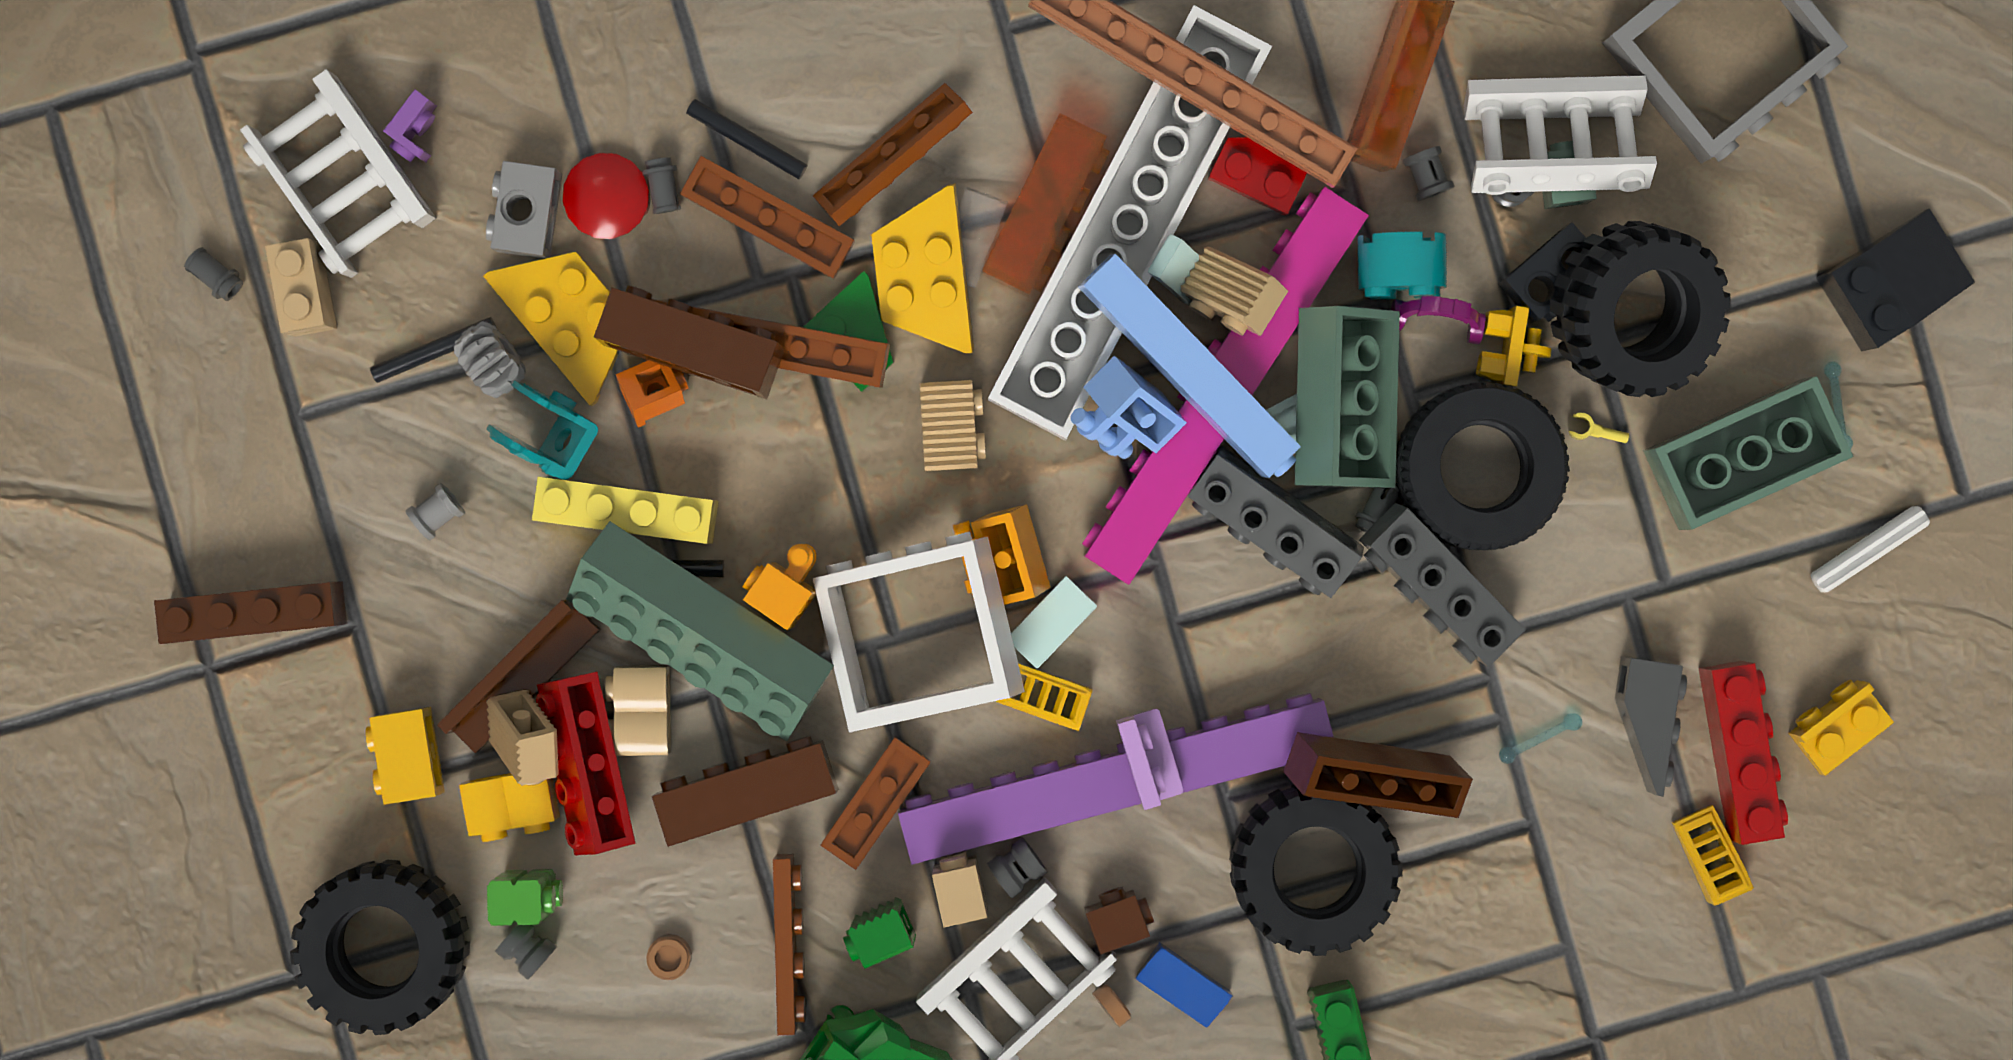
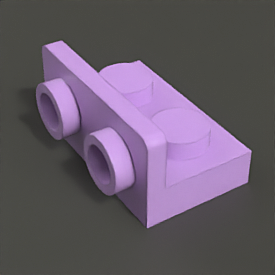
[1116,709,1184,810]

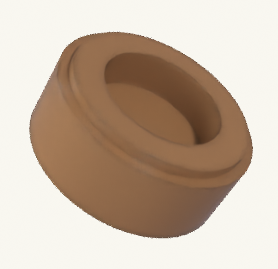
[646,934,692,980]
[1092,984,1132,1028]

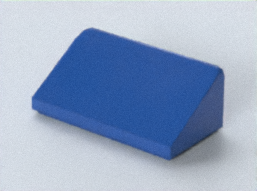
[1135,942,1233,1028]

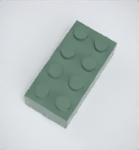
[1295,306,1400,488]
[1643,376,1854,530]

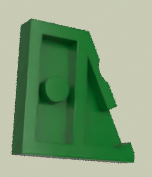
[803,271,894,392]

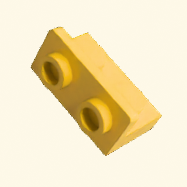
[1788,680,1894,776]

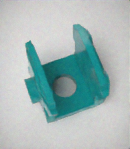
[486,380,598,480]

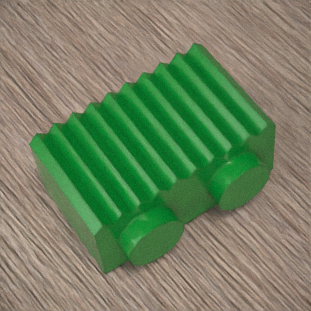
[843,897,916,969]
[1307,980,1371,1060]

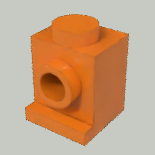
[615,361,689,428]

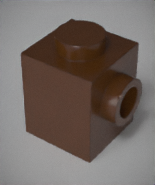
[1084,887,1154,955]

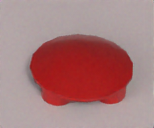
[562,153,650,240]

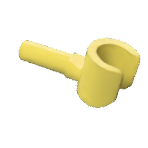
[1568,413,1629,443]

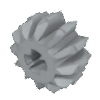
[453,321,526,398]

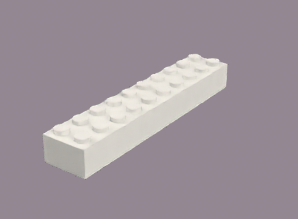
[988,5,1272,441]

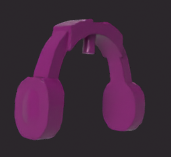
[1390,296,1486,345]

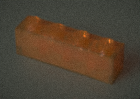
[1347,0,1455,172]
[982,113,1110,298]

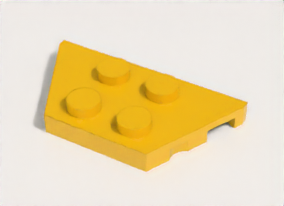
[871,183,974,353]
[483,252,618,406]

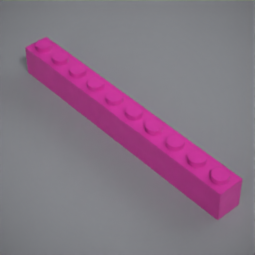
[1082,187,1369,585]

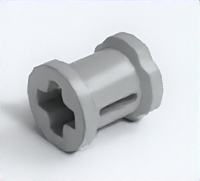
[406,483,465,540]

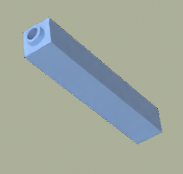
[1078,254,1301,478]

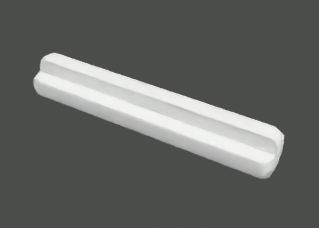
[1810,506,1930,593]

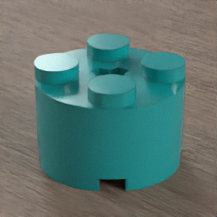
[1357,232,1447,300]

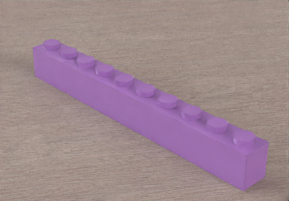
[898,693,1334,865]

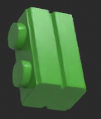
[487,869,563,926]

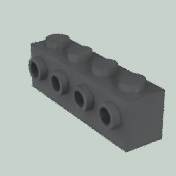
[1188,446,1364,598]
[1359,502,1526,667]

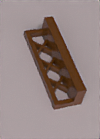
[437,599,601,753]

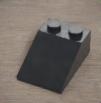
[1816,208,1975,352]

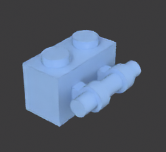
[1071,355,1187,459]

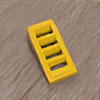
[996,663,1093,731]
[1671,805,1754,906]

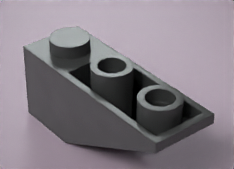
[1615,656,1687,797]

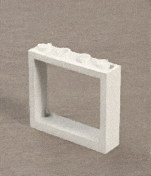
[812,532,1025,732]

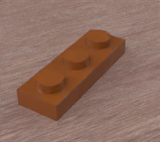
[820,736,931,870]

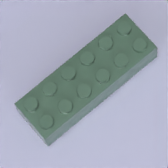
[566,521,834,741]

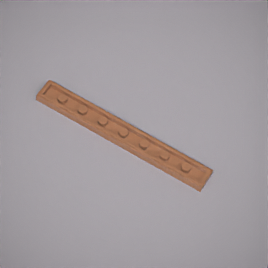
[1028,0,1358,188]

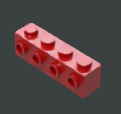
[1698,661,1788,845]
[536,671,636,856]

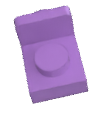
[383,89,437,162]

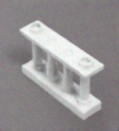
[240,69,436,278]
[1464,75,1657,195]
[916,877,1117,1060]

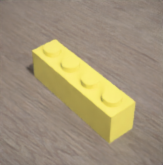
[532,477,718,544]

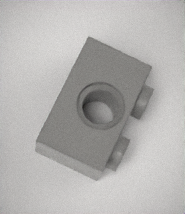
[486,161,562,259]

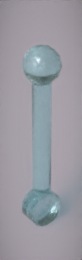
[1824,362,1853,449]
[1499,713,1582,764]

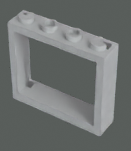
[1602,0,1849,164]

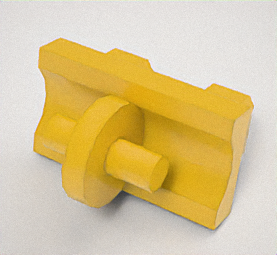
[1476,306,1552,387]

